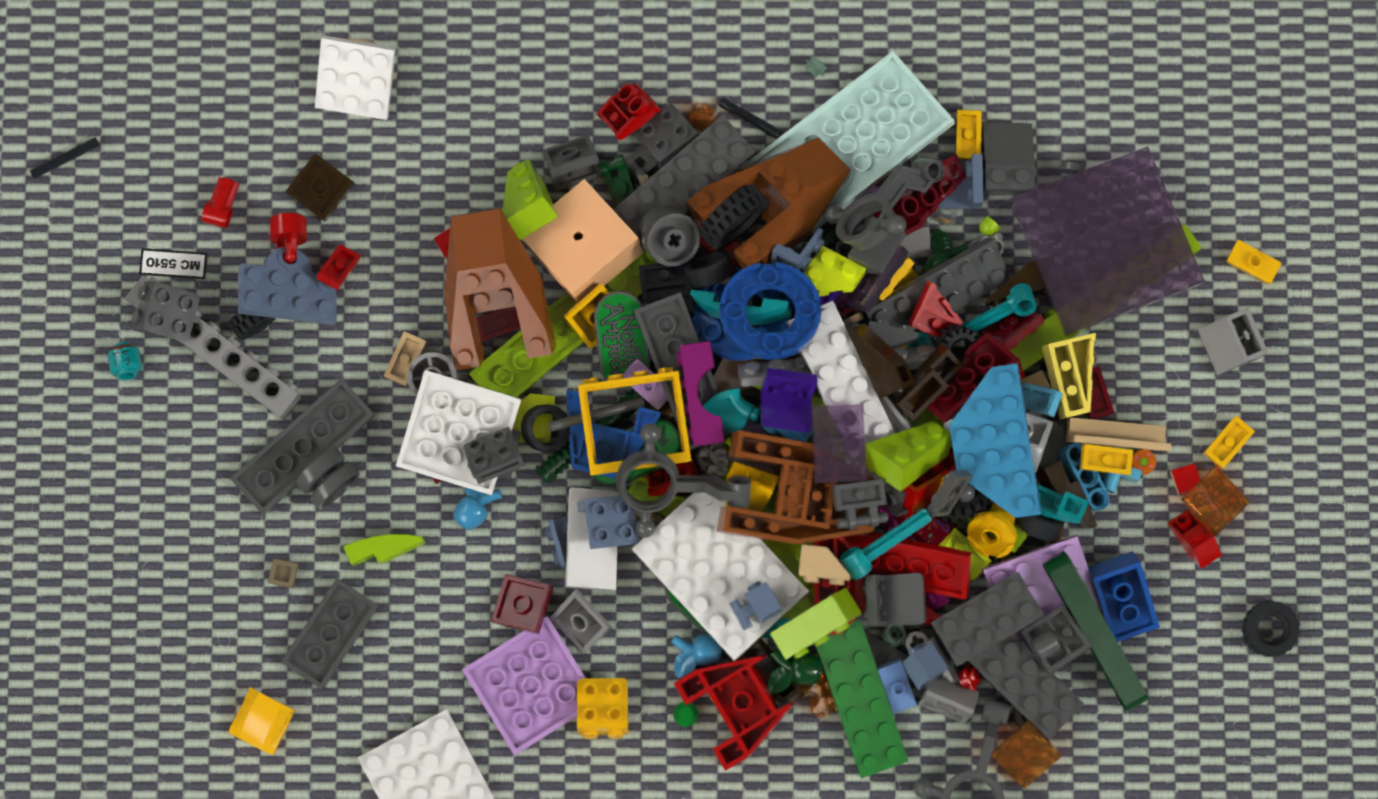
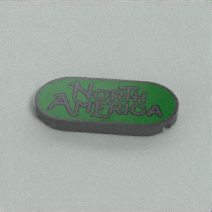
[594,291,650,390]

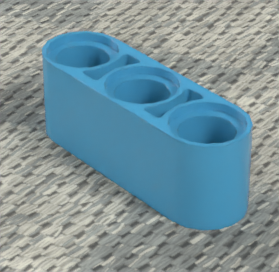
[1058,443,1110,512]

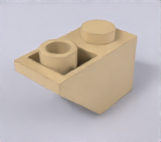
[799,545,850,585]

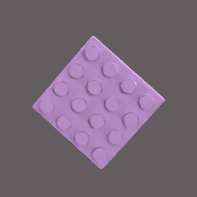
[982,535,1104,656]
[462,616,586,756]

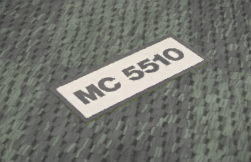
[139,248,208,279]

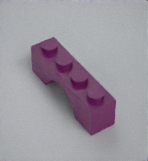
[676,341,725,446]

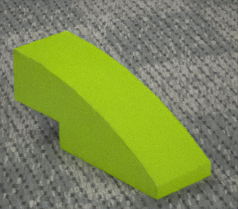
[343,534,426,567]

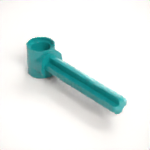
[953,283,1036,344]
[839,509,932,580]

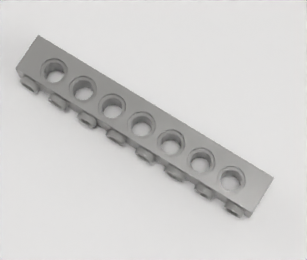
[124,276,302,421]

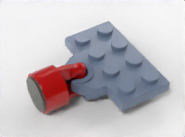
[238,212,337,325]

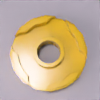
[967,511,1017,558]

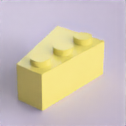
[1042,333,1096,420]

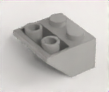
[1198,307,1268,376]

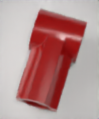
[201,177,240,229]

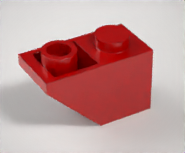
[1167,510,1222,569]

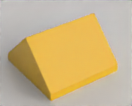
[564,283,609,349]

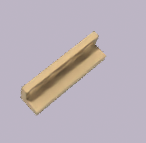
[1066,417,1171,451]

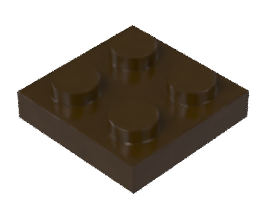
[285,153,355,222]

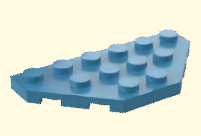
[949,363,1042,518]

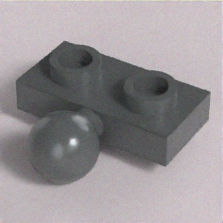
[927,470,975,517]

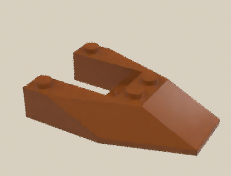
[687,137,851,269]
[444,208,557,370]
[717,430,878,544]

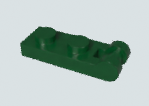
[599,154,636,207]

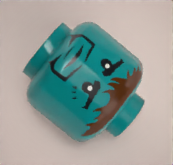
[108,342,142,380]

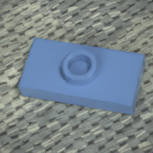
[877,658,916,714]

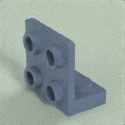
[938,154,983,209]
[770,228,824,273]
[577,494,639,549]

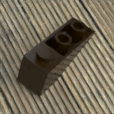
[985,257,1060,308]
[848,323,915,399]

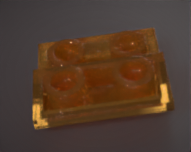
[1181,465,1249,536]
[991,720,1062,789]

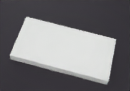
[565,487,619,591]

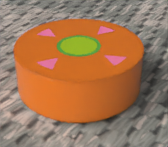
[1132,449,1156,475]

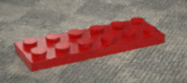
[843,532,972,600]

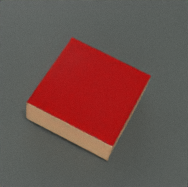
[1170,463,1203,495]

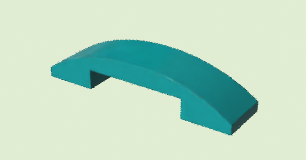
[690,290,792,325]
[1037,484,1089,524]

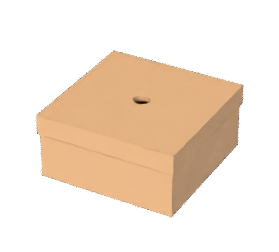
[522,179,644,303]

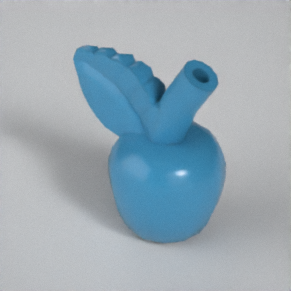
[453,487,503,530]
[671,634,724,678]

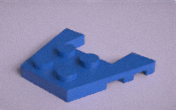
[566,390,662,479]

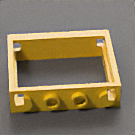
[578,367,691,475]

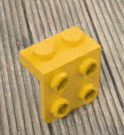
[577,678,629,739]

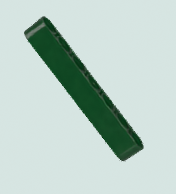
[1042,551,1149,712]

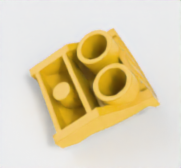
[228,687,295,755]

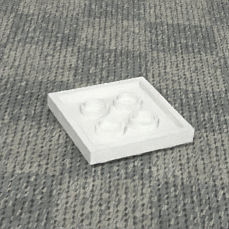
[315,35,396,120]

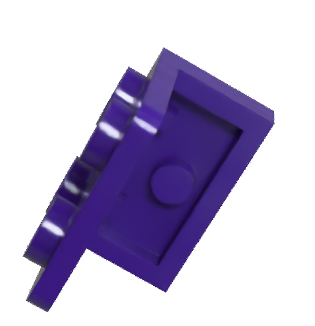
[761,368,817,432]

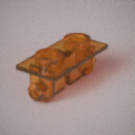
[687,102,718,132]
[801,670,837,719]

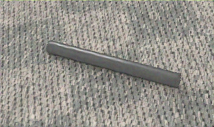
[548,397,645,432]

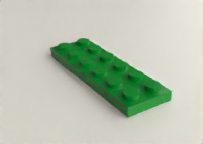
[815,618,908,778]

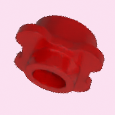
[958,663,980,691]

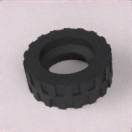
[1241,601,1301,657]

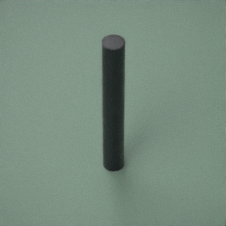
[718,98,786,139]
[30,137,100,179]

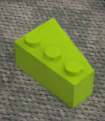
[502,159,558,240]
[862,421,951,491]
[770,588,862,660]

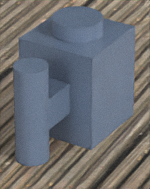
[729,581,782,631]
[902,642,948,690]

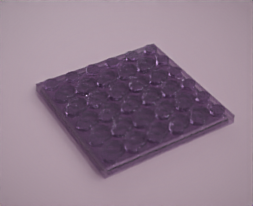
[1010,146,1205,336]

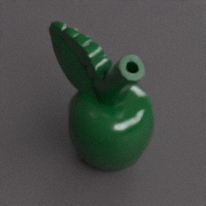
[922,229,969,274]
[767,649,822,693]

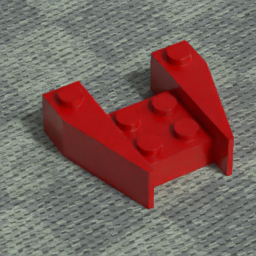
[674,654,795,771]

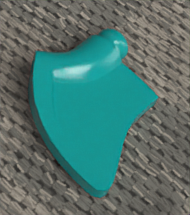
[703,388,761,434]

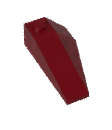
[874,154,966,236]
[927,332,1025,423]

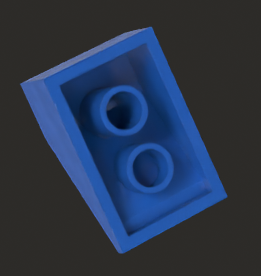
[1088,551,1160,642]

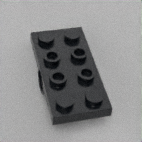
[639,262,695,364]

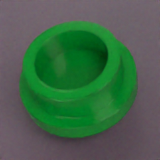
[673,702,698,727]

